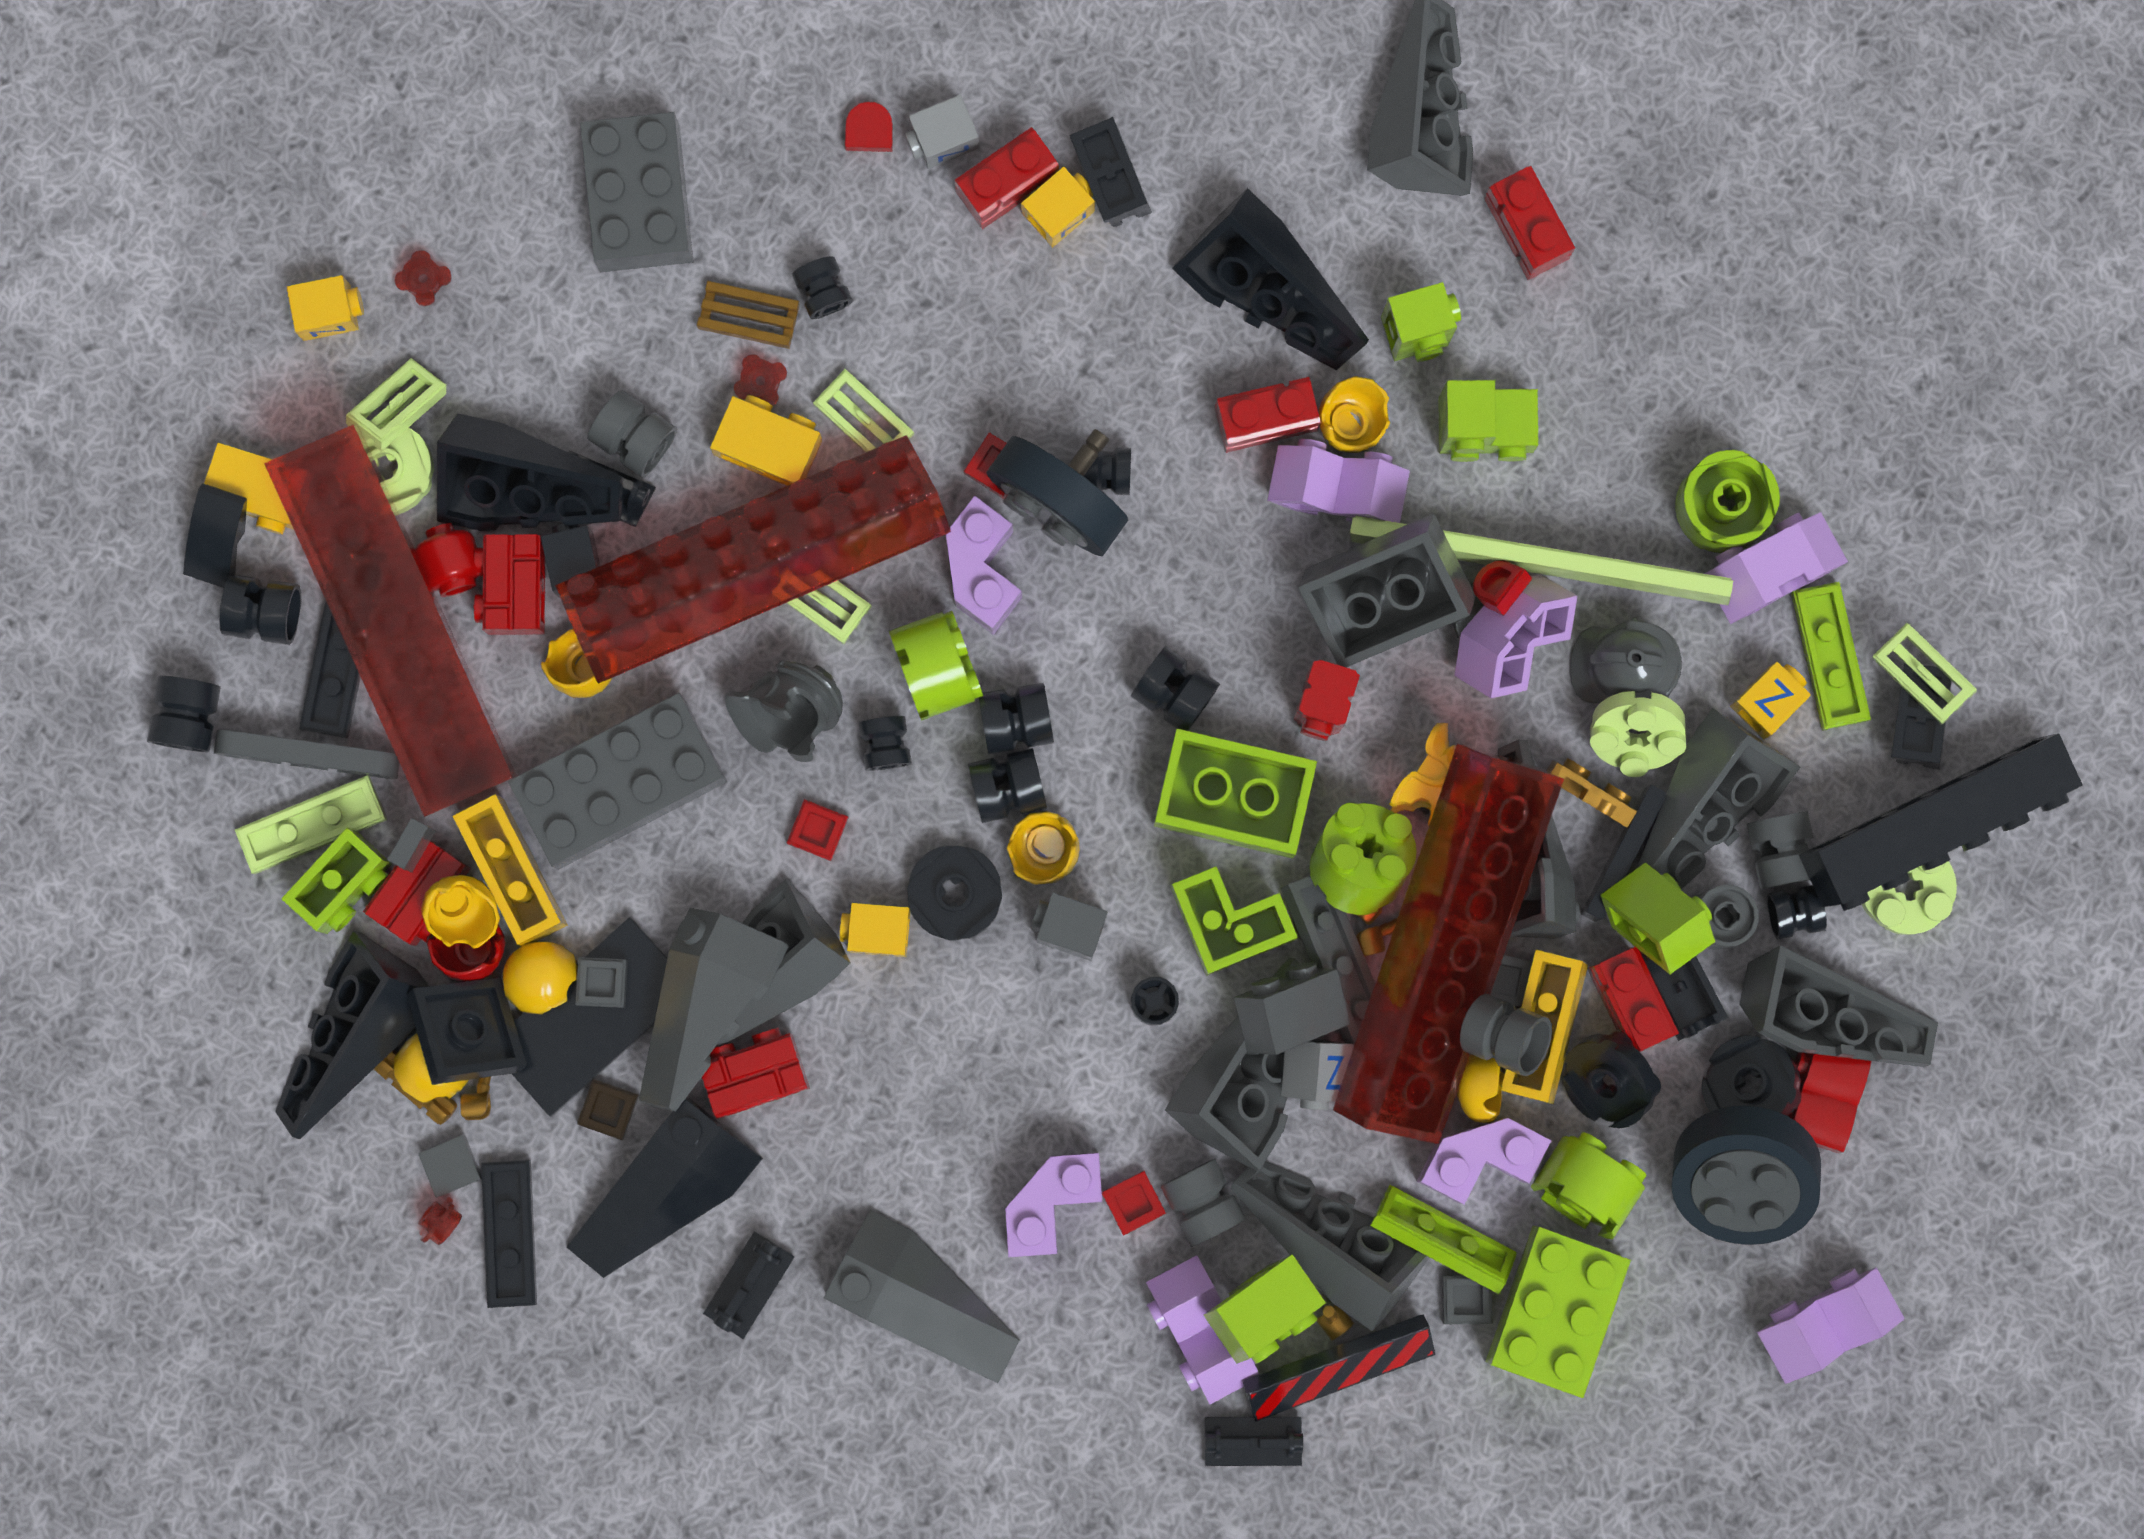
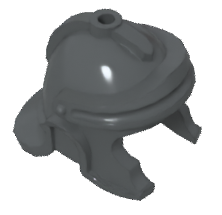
[1571,618,1682,703]
[725,661,843,762]

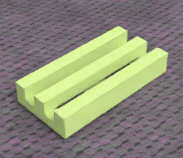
[346,358,446,452]
[813,369,914,468]
[767,550,872,644]
[1872,623,1977,725]

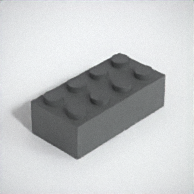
[508,693,727,870]

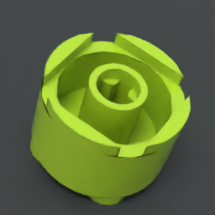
[1675,450,1780,553]
[889,611,983,721]
[1309,803,1417,915]
[1531,1132,1647,1239]

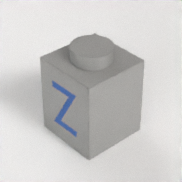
[904,94,980,169]
[1281,1039,1354,1110]

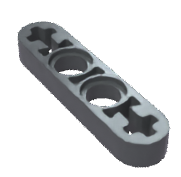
[214,730,401,779]

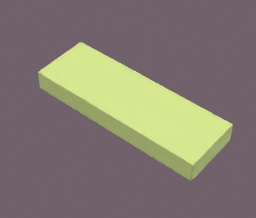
[235,775,387,874]

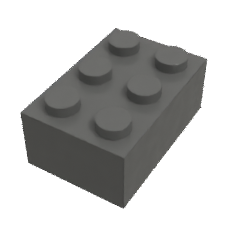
[580,112,694,273]
[1298,513,1476,667]

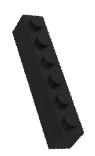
[1799,733,2083,911]

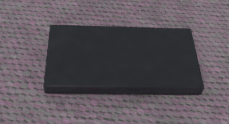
[512,917,667,1117]

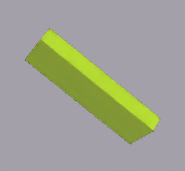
[1791,582,1871,731]
[1370,1185,1517,1294]

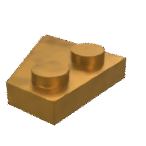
[1543,758,1637,828]

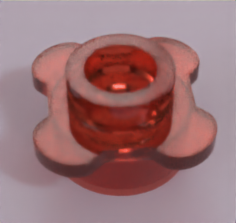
[395,250,452,307]
[734,354,787,406]
[418,1197,462,1245]

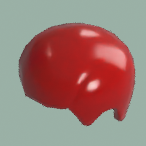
[427,924,506,982]

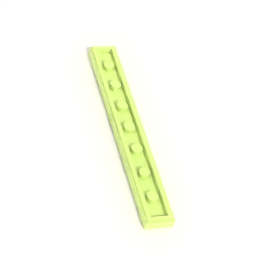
[1350,516,1734,606]

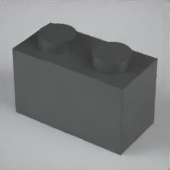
[1031,892,1108,961]
[1234,962,1350,1055]

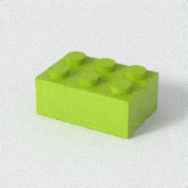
[1154,729,1317,859]
[1485,1225,1631,1398]

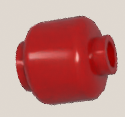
[415,523,479,597]

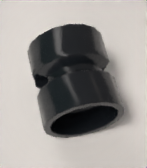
[219,574,302,645]
[1131,646,1220,731]
[147,675,221,753]
[979,683,1054,754]
[968,748,1047,824]

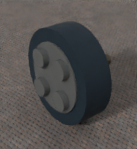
[986,429,1128,556]
[1672,1106,1821,1245]

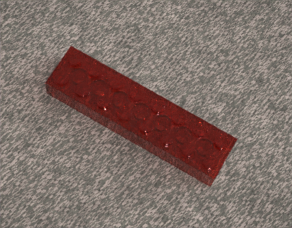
[264,424,517,817]
[555,435,951,684]
[1333,743,1564,1144]

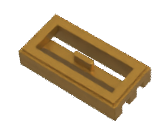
[697,281,800,349]

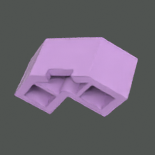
[1267,439,1410,523]
[946,496,1022,635]
[1704,512,1848,624]
[1454,574,1578,698]
[1417,1118,1552,1205]
[1005,1153,1102,1257]
[1146,1255,1260,1404]
[1757,1267,1905,1384]

